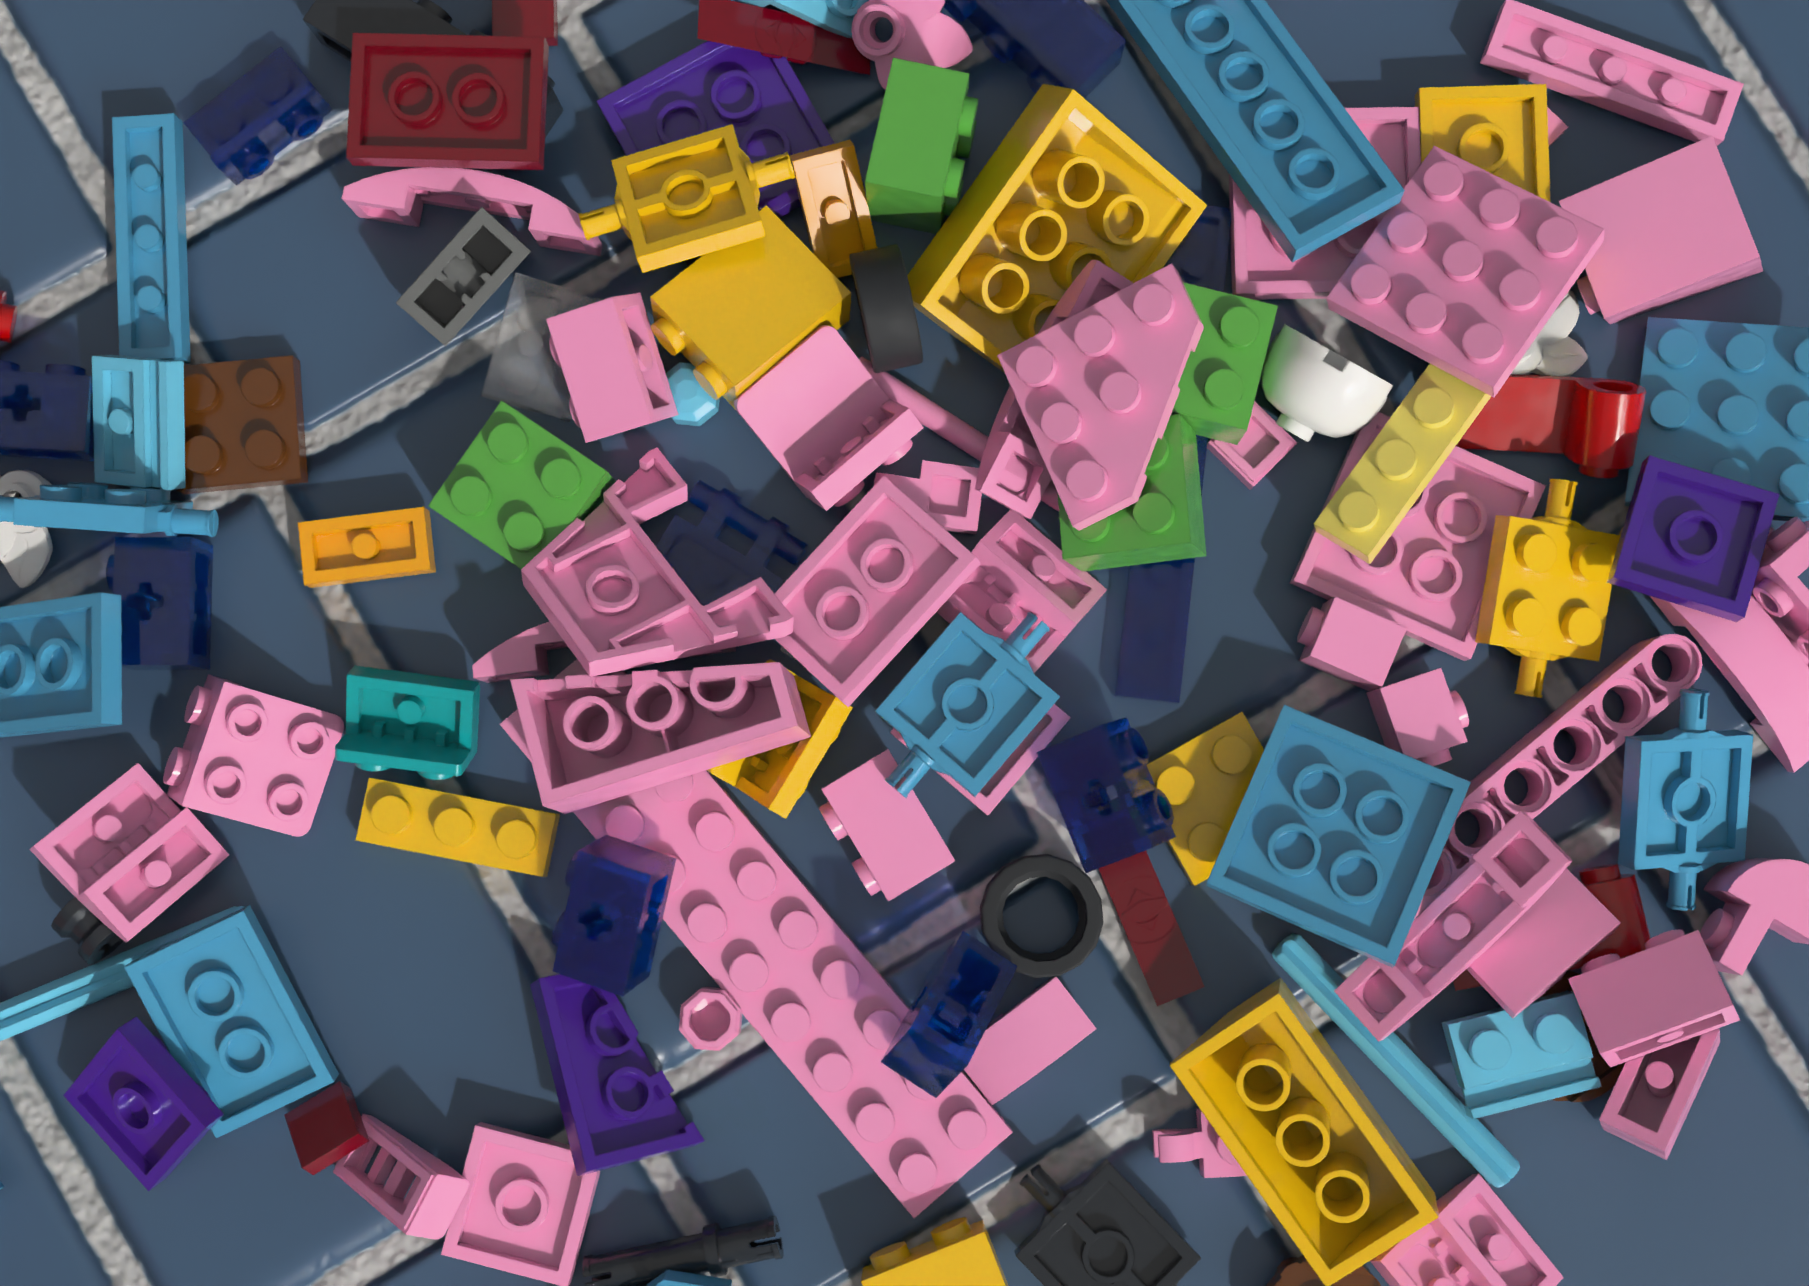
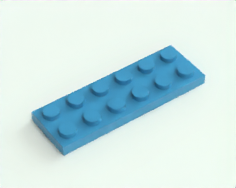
[1106,0,1405,262]

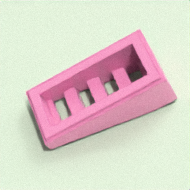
[333,1114,470,1239]

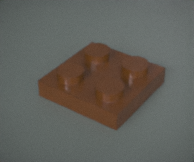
[176,355,308,494]

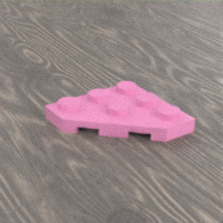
[997,263,1204,531]

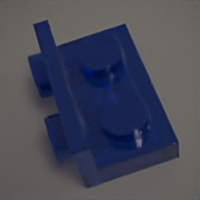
[183,46,333,186]

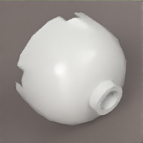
[1261,324,1393,442]

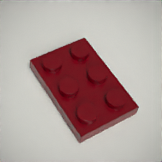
[346,33,549,170]

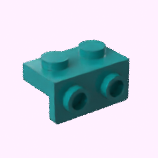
[335,665,480,780]

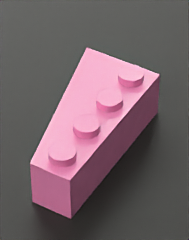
[510,662,811,814]

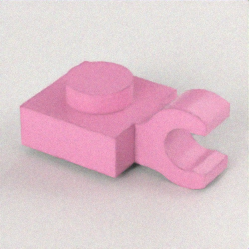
[873,460,982,534]
[1152,1108,1247,1178]

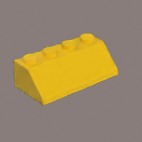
[1170,977,1439,1286]

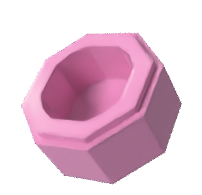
[679,987,742,1051]

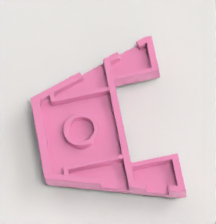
[521,447,794,677]

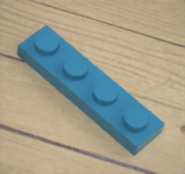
[112,113,191,363]

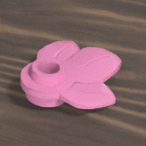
[851,0,973,90]

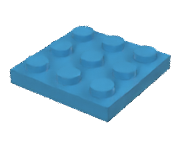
[1624,317,1809,522]
[1206,705,1471,968]

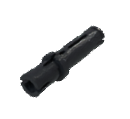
[583,1216,784,1286]

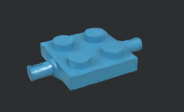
[0,482,219,537]
[875,612,1060,798]
[1618,688,1753,911]

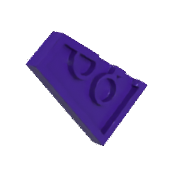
[530,966,705,1176]

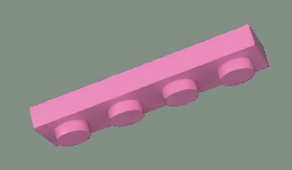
[1480,0,1744,146]

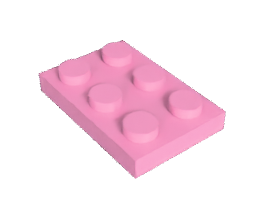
[774,476,981,707]

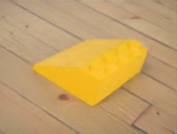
[907,84,1207,373]

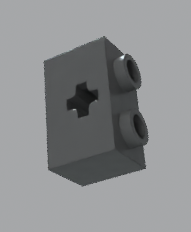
[396,207,531,347]

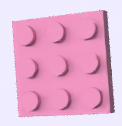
[1229,107,1421,300]
[1326,146,1604,398]
[1290,412,1546,661]

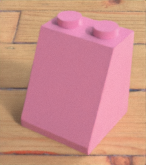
[1559,136,1763,324]

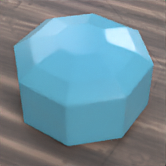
[666,362,720,426]

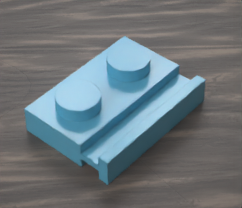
[92,355,186,490]
[1441,991,1602,1119]

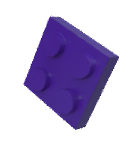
[1607,455,1780,622]
[63,1017,224,1191]

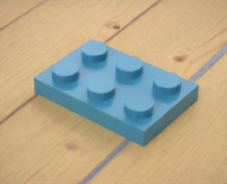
[0,592,122,738]
[124,905,339,1138]

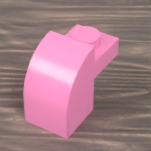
[1700,858,1809,975]

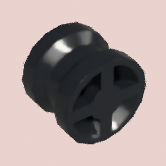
[51,897,123,965]

